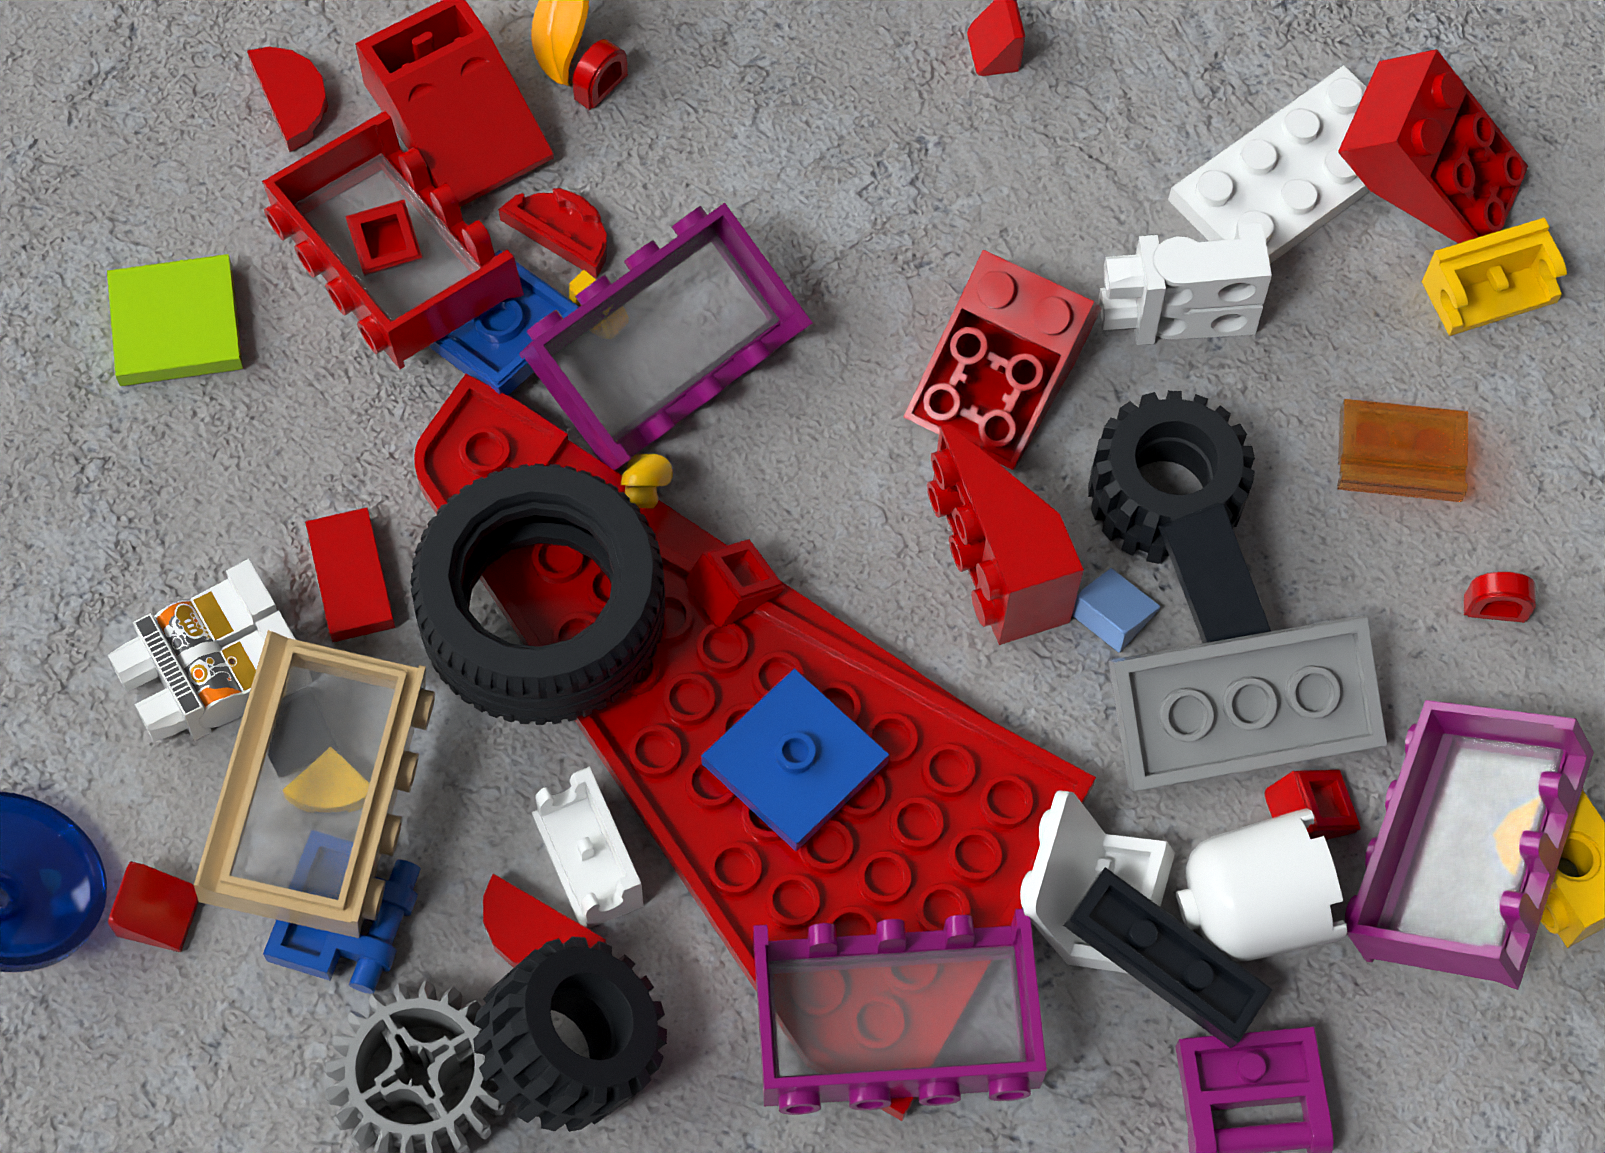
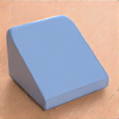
[1072,568,1160,653]

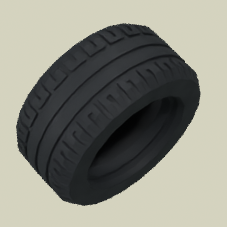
[410,463,665,725]

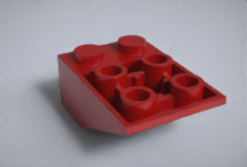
[355,0,554,207]
[1338,49,1528,244]
[903,250,1102,470]
[927,423,1084,645]

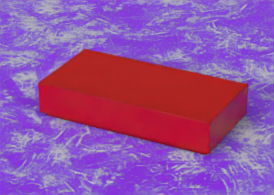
[305,507,395,643]

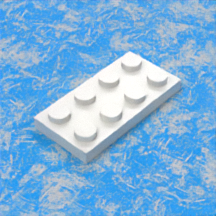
[1168,65,1370,264]

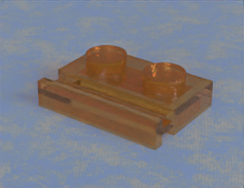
[1337,399,1468,502]

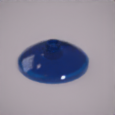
[0,792,107,972]

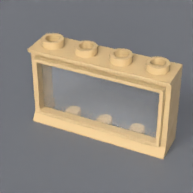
[194,630,435,938]

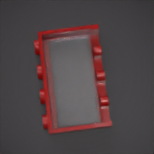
[262,111,524,369]

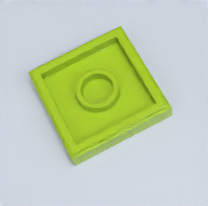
[107,254,243,386]

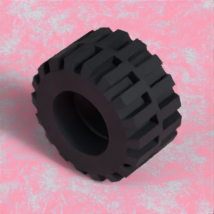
[1088,390,1255,564]
[473,937,667,1132]

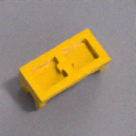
[1422,217,1567,336]

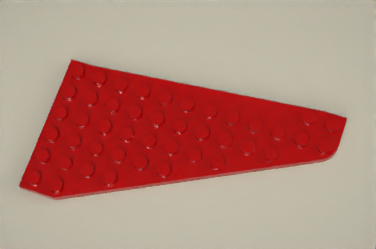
[414,373,1096,1121]

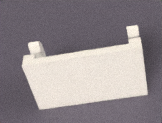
[532,766,644,929]

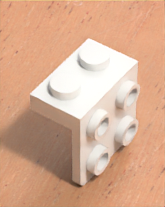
[1020,790,1175,973]

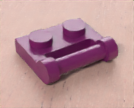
[1175,1027,1334,1153]

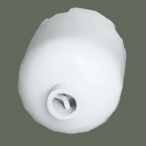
[1176,808,1347,962]

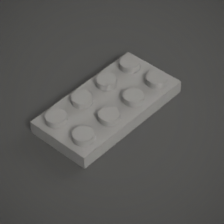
[1108,616,1387,791]

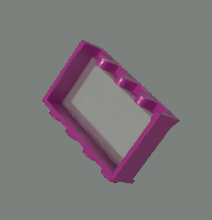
[519,203,813,470]
[1345,700,1594,990]
[753,909,1047,1115]

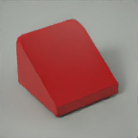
[967,0,1026,76]
[345,199,423,276]
[685,539,785,628]
[1264,770,1361,840]
[108,861,199,953]

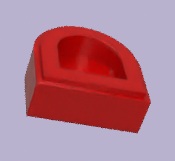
[572,39,628,110]
[1464,572,1536,623]

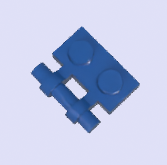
[263,831,421,994]

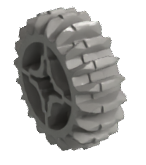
[324,980,506,1153]

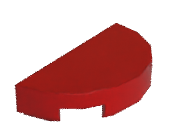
[247,46,328,152]
[498,188,607,279]
[483,874,607,968]

